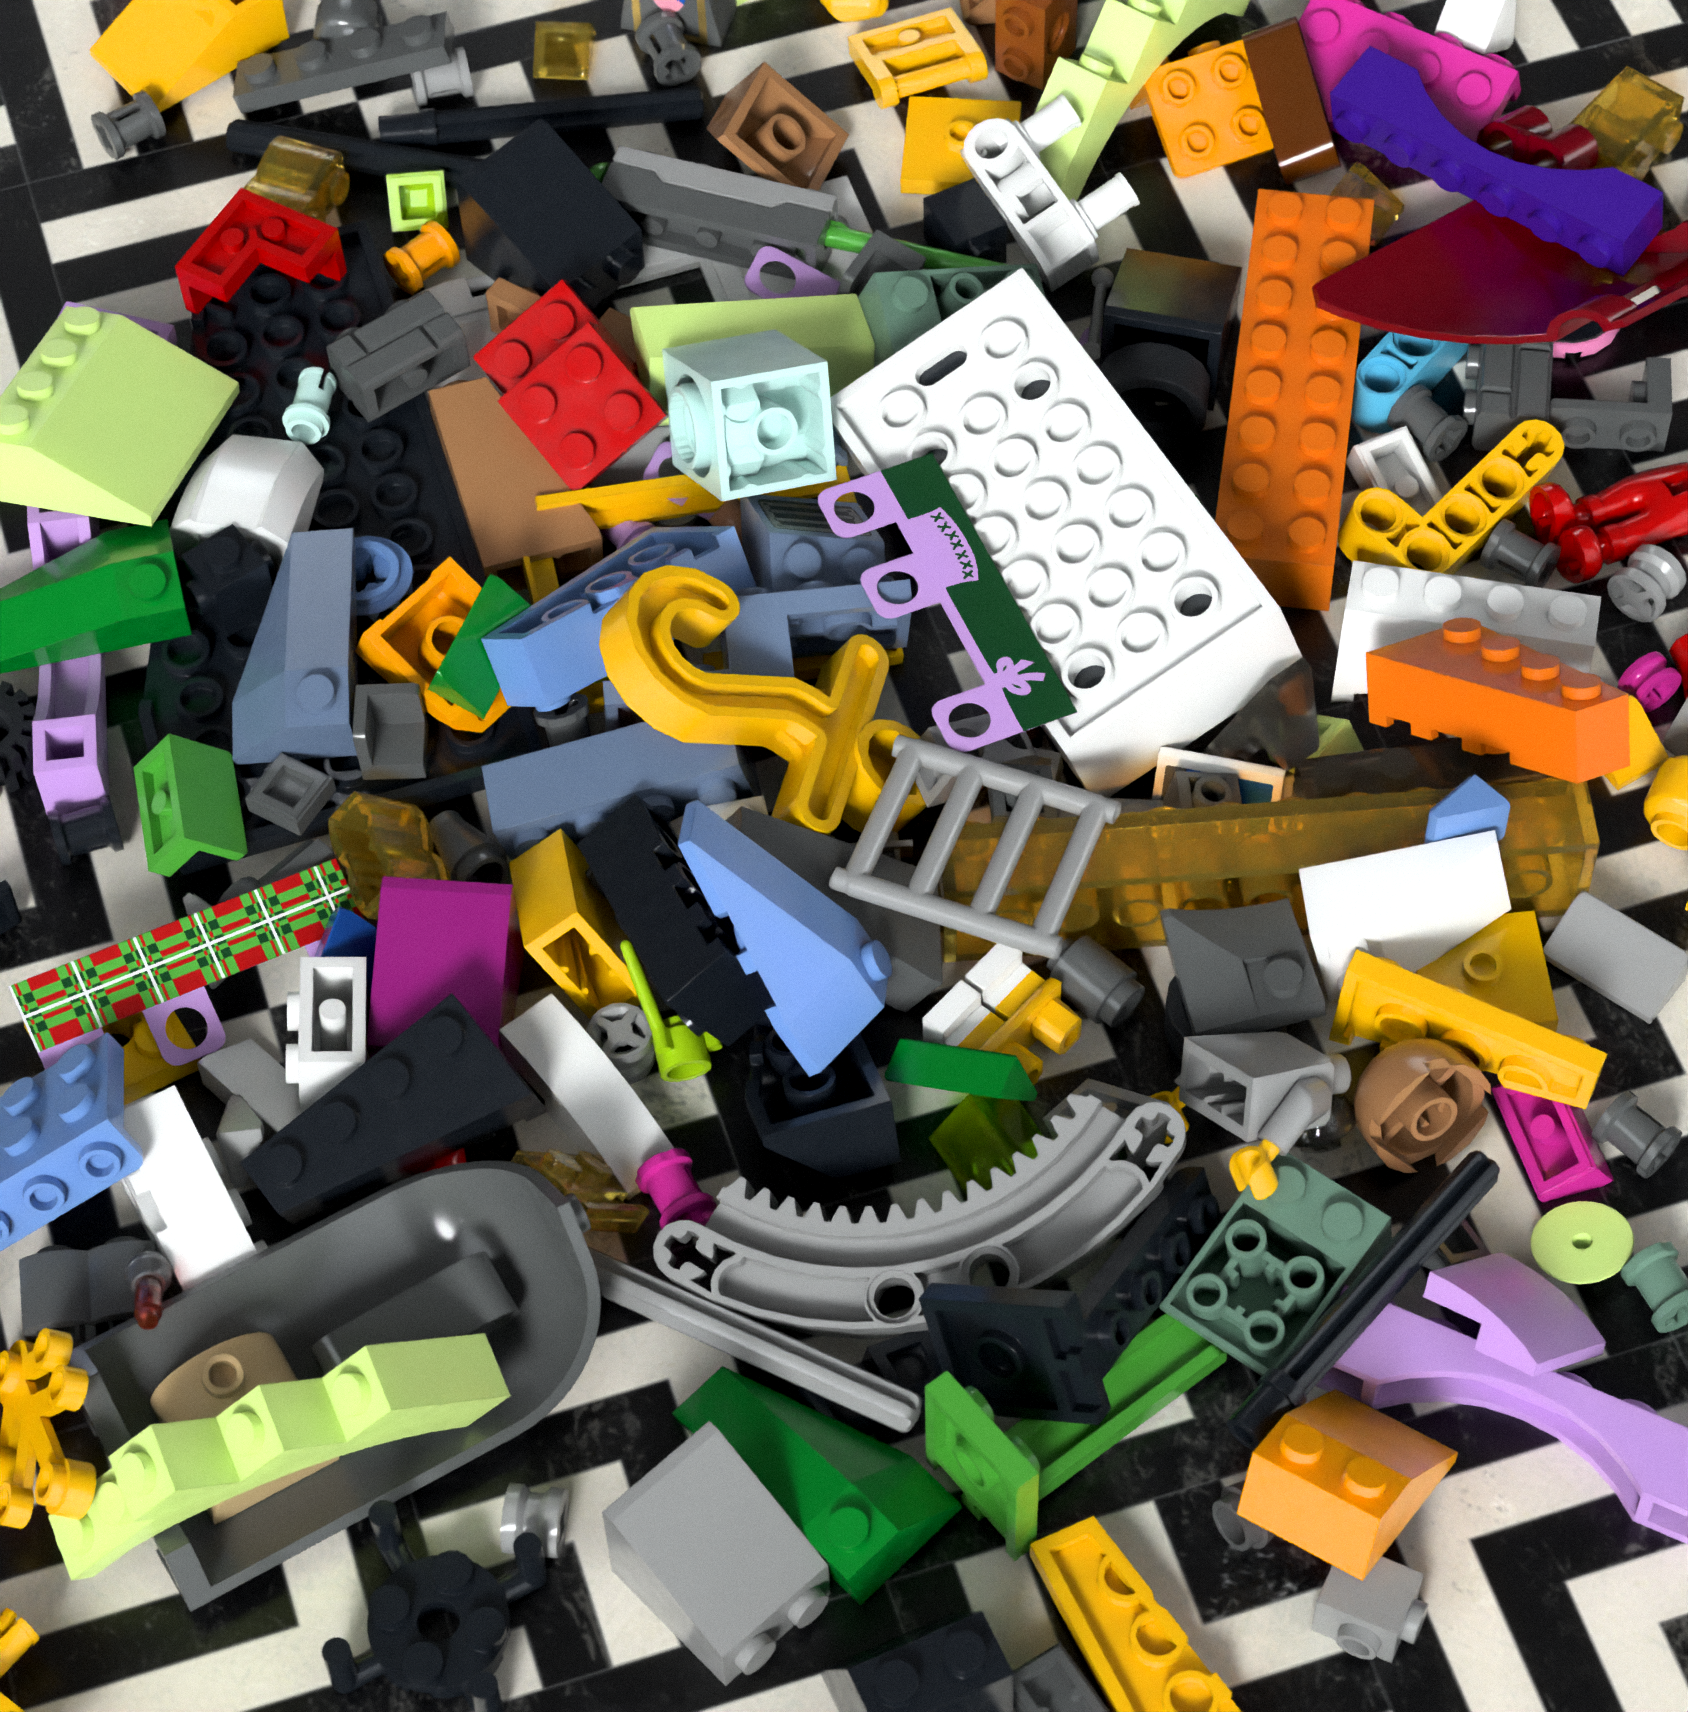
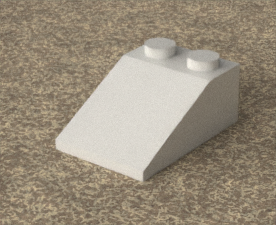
[1299,830,1511,1001]

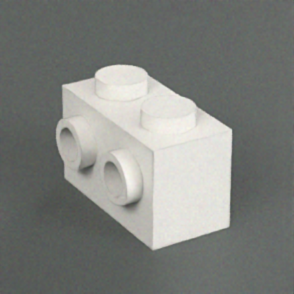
[286,957,368,1110]

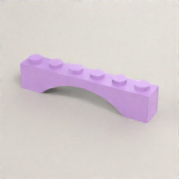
[27,506,110,816]
[1316,1285,1688,1544]

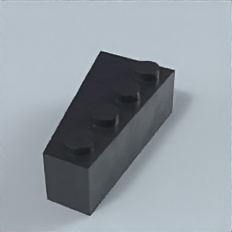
[577,794,774,1047]

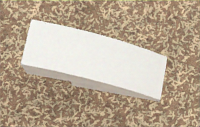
[499,993,674,1201]

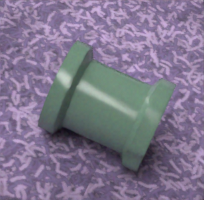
[1620,1241,1688,1333]

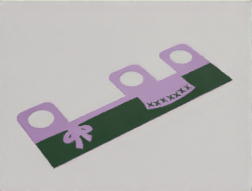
[818,453,1078,752]

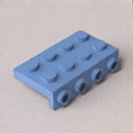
[0,1032,143,1252]

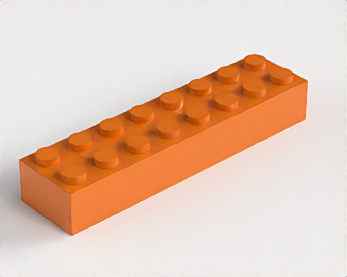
[1215,189,1375,611]

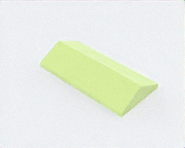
[630,293,875,426]

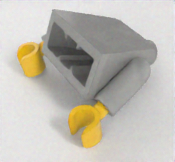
[1149,1032,1351,1200]

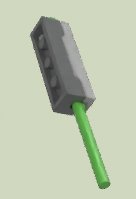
[589,145,1009,280]

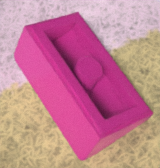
[1491,1083,1614,1203]

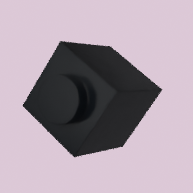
[923,178,1007,263]

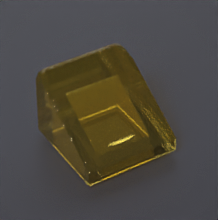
[533,21,595,80]
[1330,162,1405,247]

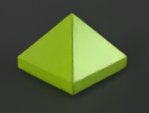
[386,170,449,232]

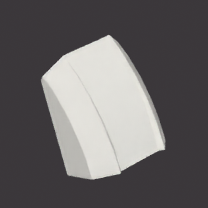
[170,434,324,571]

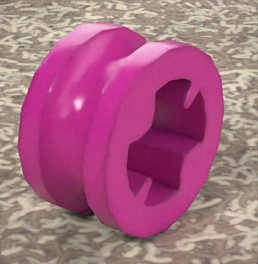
[1617,651,1682,713]

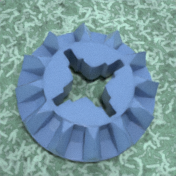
[355,536,414,622]

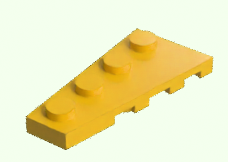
[1328,949,1607,1109]

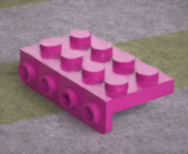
[1298,0,1521,147]

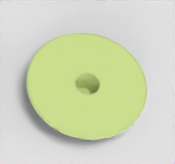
[1531,1201,1634,1284]

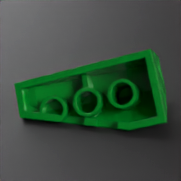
[0,519,192,674]
[672,1366,962,1606]

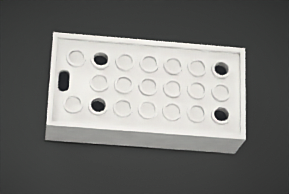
[830,268,1306,798]

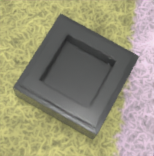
[245,753,336,836]

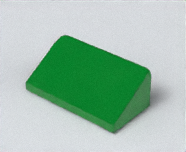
[428,573,531,719]
[885,1038,1038,1101]

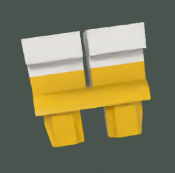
[923,943,1082,1085]

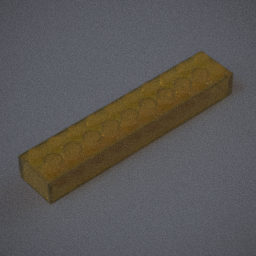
[938,777,1600,963]

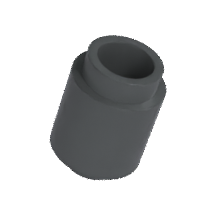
[1046,935,1145,1029]

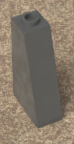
[725,806,943,1012]

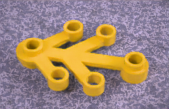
[0,1328,96,1529]

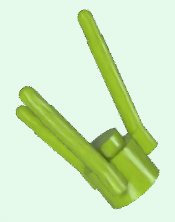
[620,939,723,1082]

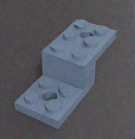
[603,575,912,732]

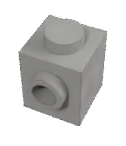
[1312,1557,1429,1663]

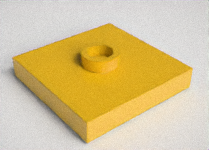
[900,96,1021,197]
[1416,911,1559,1032]

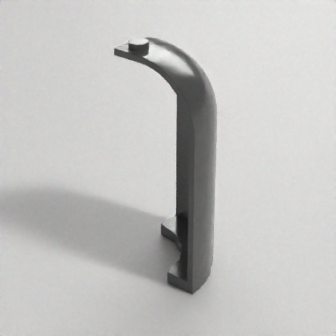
[68,1161,601,1612]

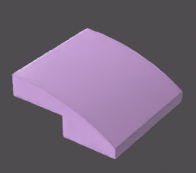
[1423,1252,1606,1377]

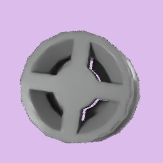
[1607,544,1687,622]
[587,1003,655,1085]
[500,1483,568,1558]

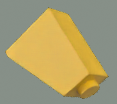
[509,828,652,1019]

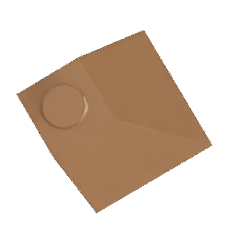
[707,61,849,191]

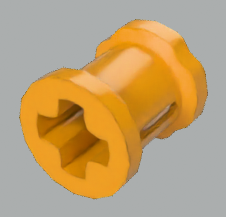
[383,220,461,295]

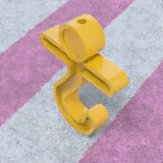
[599,565,927,836]

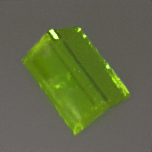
[929,1094,1044,1194]

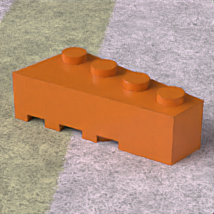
[1366,618,1630,784]

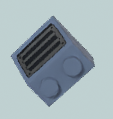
[740,495,886,593]

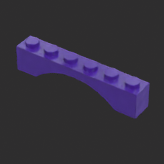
[1330,46,1663,276]

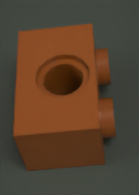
[995,0,1078,90]

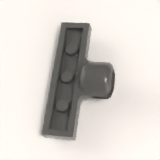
[233,0,454,114]

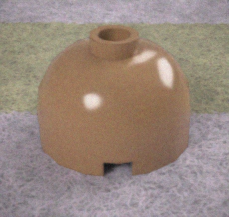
[1353,1037,1491,1173]

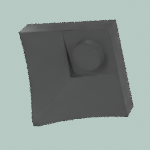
[1160,898,1326,1036]

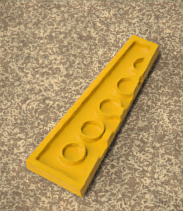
[1029,1516,1241,1712]

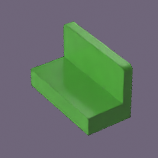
[133,734,248,877]

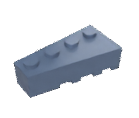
[481,721,762,860]

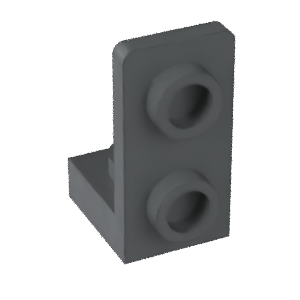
[1549,357,1672,452]

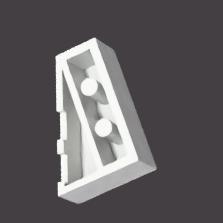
[121,1085,268,1294]

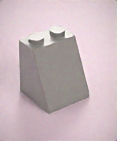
[602,1421,830,1686]

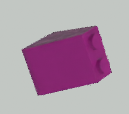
[366,876,524,1059]

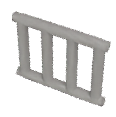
[829,734,1122,960]

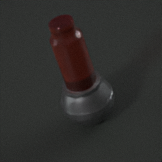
[124,1251,173,1330]

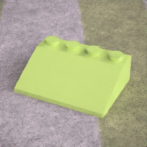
[0,306,240,527]

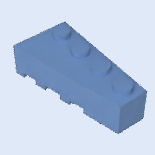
[481,526,757,712]

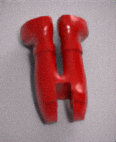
[1529,462,1688,583]

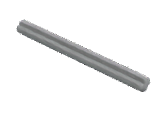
[588,1246,922,1433]

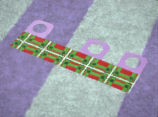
[8,858,363,1070]

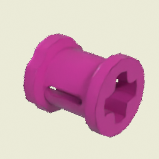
[635,1148,717,1230]

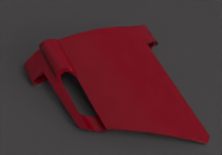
[1312,105,1688,345]

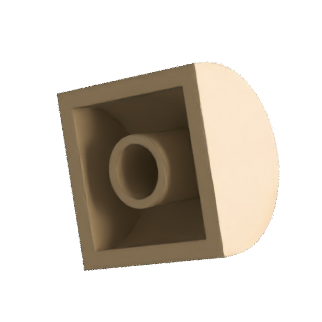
[150,1332,340,1525]

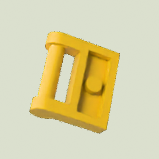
[848,7,988,109]

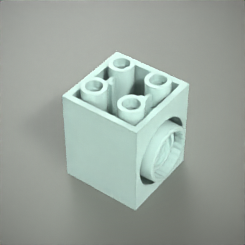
[662,329,837,501]

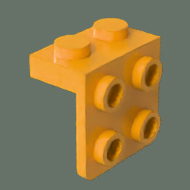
[1129,40,1274,179]

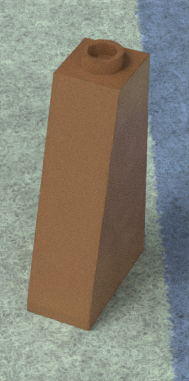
[428,377,603,592]

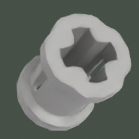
[410,47,473,106]

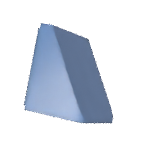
[1424,774,1511,844]

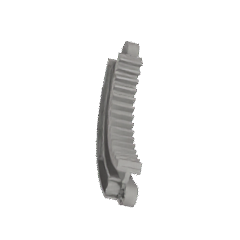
[653,1094,1186,1339]

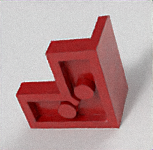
[175,188,347,314]

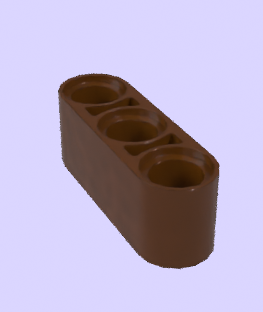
[1242,16,1341,185]

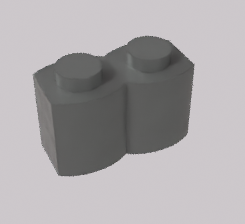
[19,1236,164,1348]

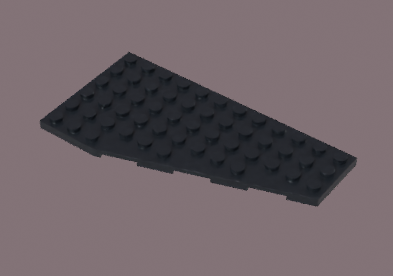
[138,220,543,875]

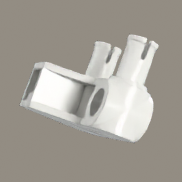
[959,94,1140,293]

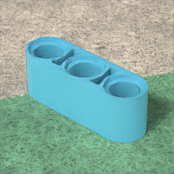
[1352,332,1468,433]

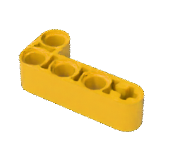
[1337,419,1564,575]

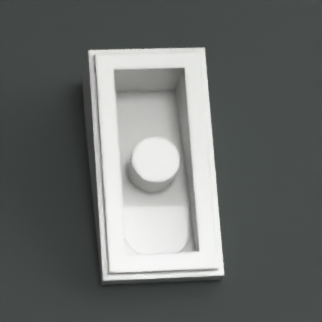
[1346,426,1458,532]

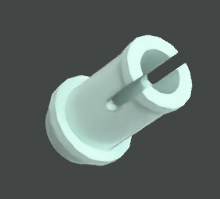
[282,367,337,445]

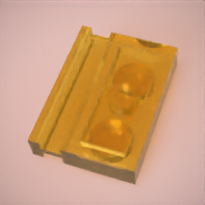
[511,1148,650,1233]

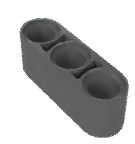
[311,1251,520,1376]

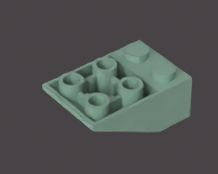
[858,263,1046,367]
[1159,1153,1392,1376]

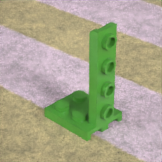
[925,1313,1227,1562]

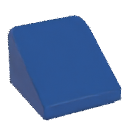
[315,906,377,998]

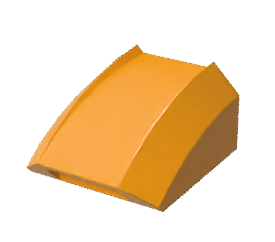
[355,556,511,733]

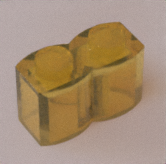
[243,135,350,223]
[328,791,451,920]

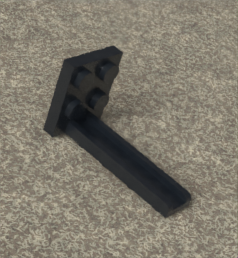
[919,1167,1220,1425]

